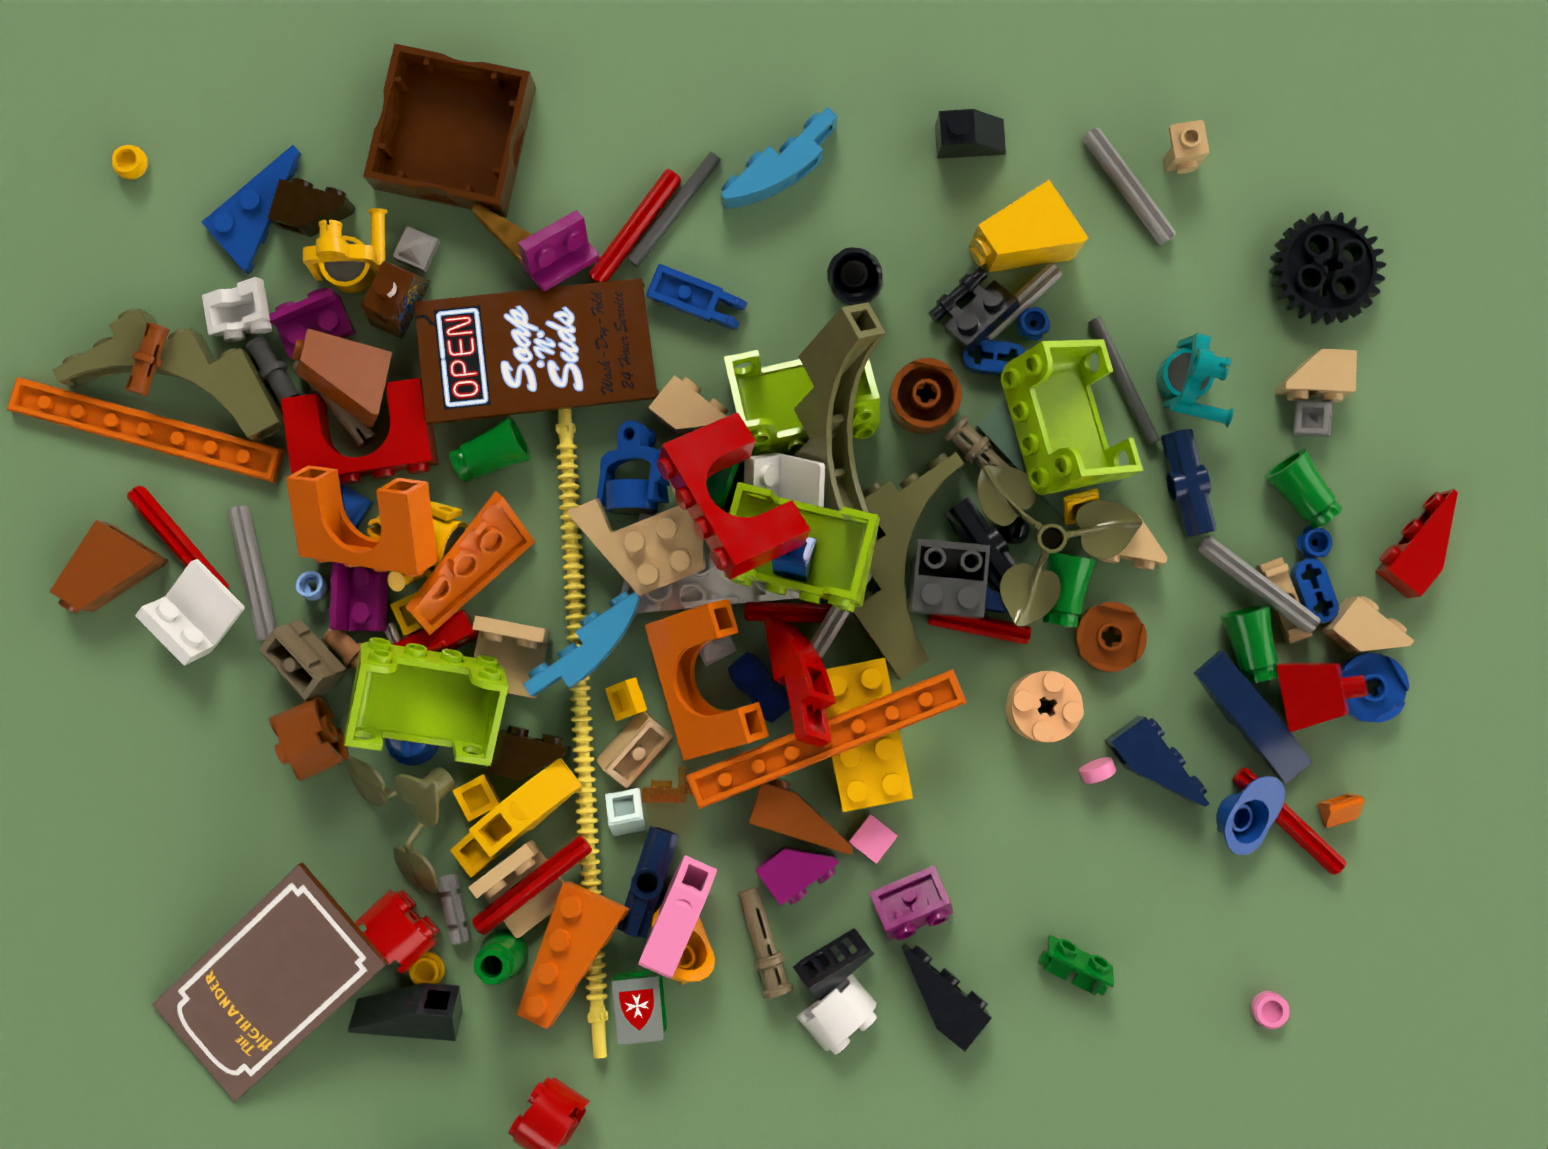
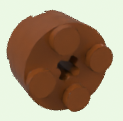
[888,358,962,434]
[269,697,348,781]

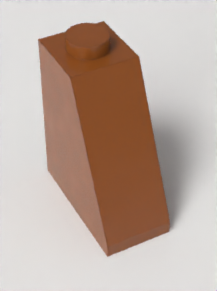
[292,328,392,427]
[49,520,168,613]

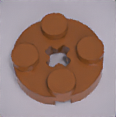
[1074,602,1147,672]

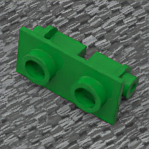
[1038,935,1114,995]

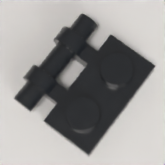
[928,267,1020,353]

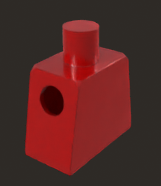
[1276,662,1368,732]

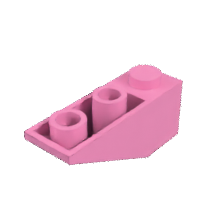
[638,855,717,979]

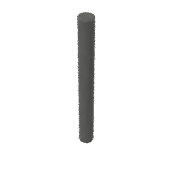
[627,152,721,268]
[1088,316,1160,446]

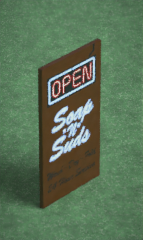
[413,278,659,425]

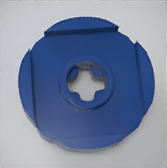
[1341,653,1409,723]

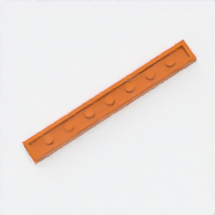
[7,377,285,483]
[686,669,967,809]

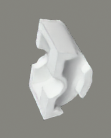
[202,277,272,343]
[796,974,877,1055]

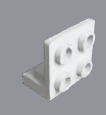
[744,452,825,507]
[135,559,245,666]

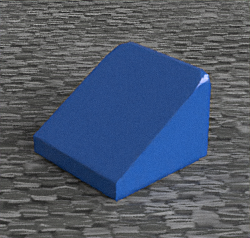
[772,537,817,581]

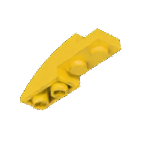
[450,758,583,878]

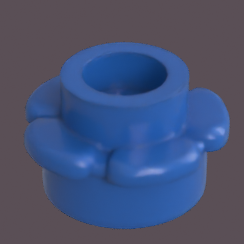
[1016,307,1050,341]
[1297,526,1332,559]

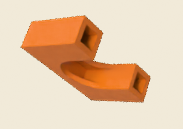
[286,465,438,577]
[644,599,769,761]

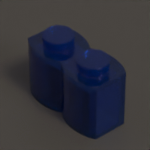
[727,652,790,723]

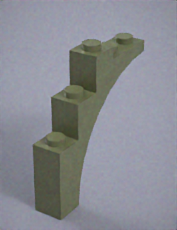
[794,302,885,513]
[53,308,285,443]
[851,452,964,680]

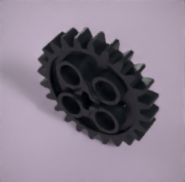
[1269,211,1386,325]

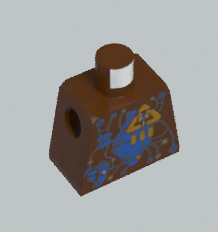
[362,261,431,339]

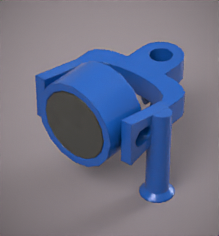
[597,420,671,515]

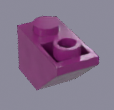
[756,846,839,906]

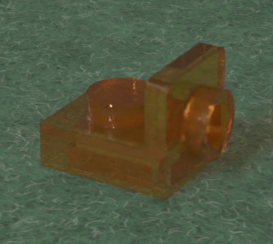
[642,766,693,803]

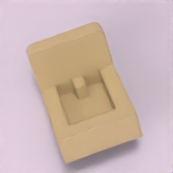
[1163,120,1210,174]

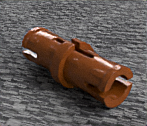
[125,322,170,397]

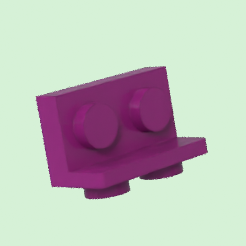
[518,210,600,291]
[269,288,356,359]
[329,562,388,631]
[869,865,954,940]

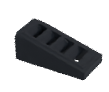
[793,928,874,1001]

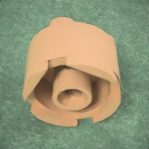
[1005,671,1084,742]

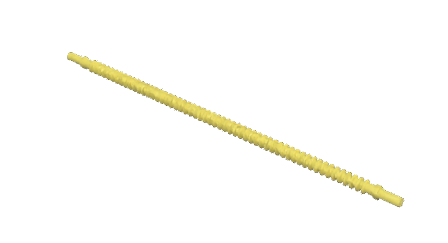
[555,409,608,1059]

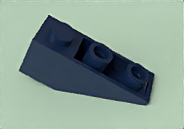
[1104,716,1210,807]

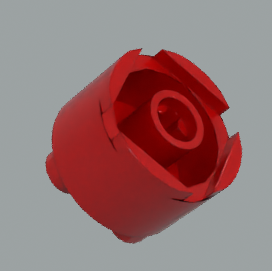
[356,889,440,974]
[508,1077,591,1149]

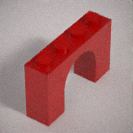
[281,378,439,484]
[657,412,811,580]

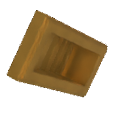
[472,204,533,265]

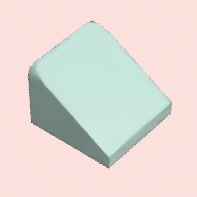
[605,788,647,836]

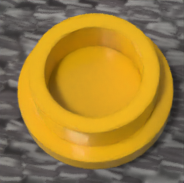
[112,145,148,180]
[409,952,445,985]

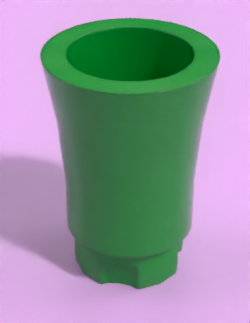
[449,416,531,482]
[1264,449,1342,529]
[1043,553,1097,628]
[1220,605,1278,683]
[474,929,529,985]

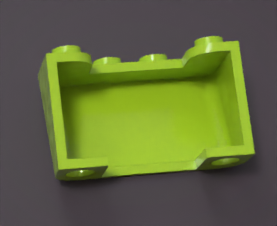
[1001,339,1143,495]
[724,350,881,456]
[722,482,880,613]
[344,637,509,766]

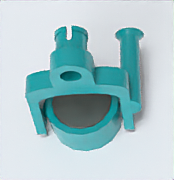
[1156,333,1234,428]

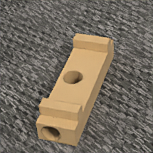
[1256,557,1313,644]

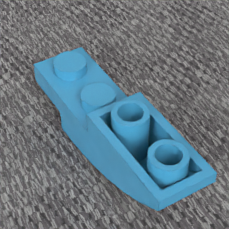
[721,107,838,209]
[523,591,641,696]

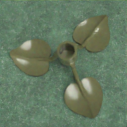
[977,465,1143,626]
[346,756,455,894]

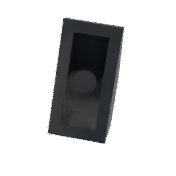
[935,109,1006,159]

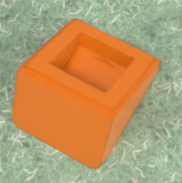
[1317,793,1365,828]

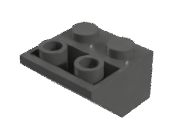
[908,539,990,619]

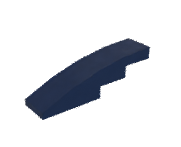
[1193,650,1312,784]

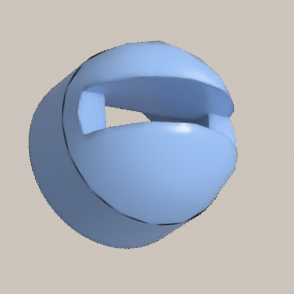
[296,570,328,601]

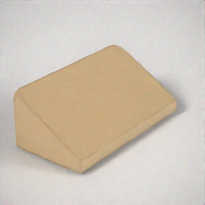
[596,711,674,789]

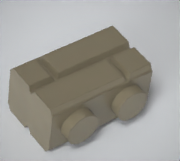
[259,619,346,701]

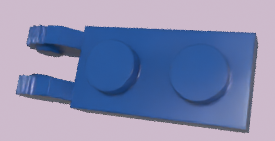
[646,264,747,330]

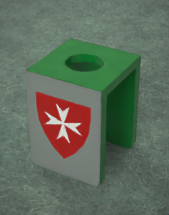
[611,969,667,1045]

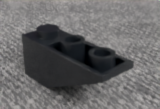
[901,943,992,1052]
[348,983,463,1041]

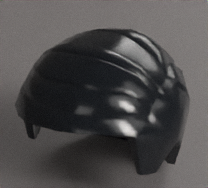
[827,247,884,306]

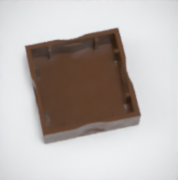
[363,43,536,217]

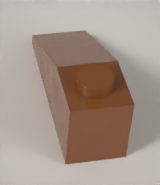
[749,778,853,855]

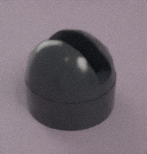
[1000,516,1030,545]

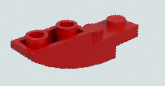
[764,616,836,748]

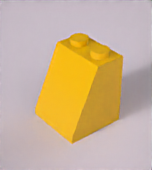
[969,180,1088,273]

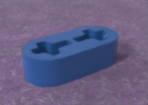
[961,339,1026,376]
[1290,558,1339,623]

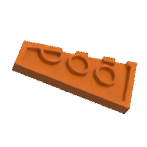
[405,491,535,635]
[516,881,630,1029]

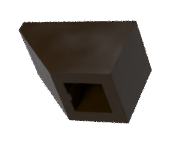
[268,178,355,237]
[486,725,570,781]

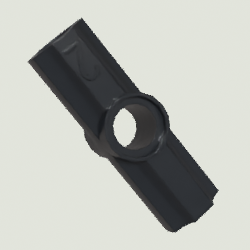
[943,497,1016,596]

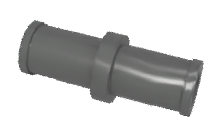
[245,336,301,406]

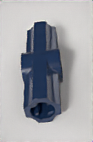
[1161,429,1217,537]
[617,826,679,939]

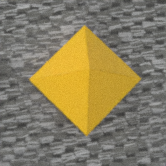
[1063,489,1099,525]

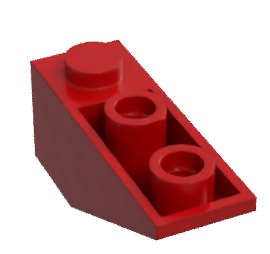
[1375,489,1458,598]

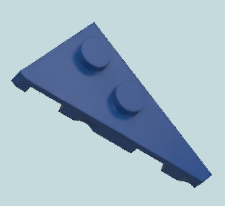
[202,145,301,274]

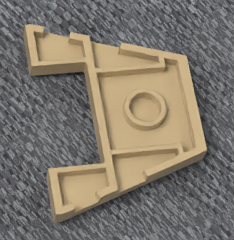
[567,480,706,596]

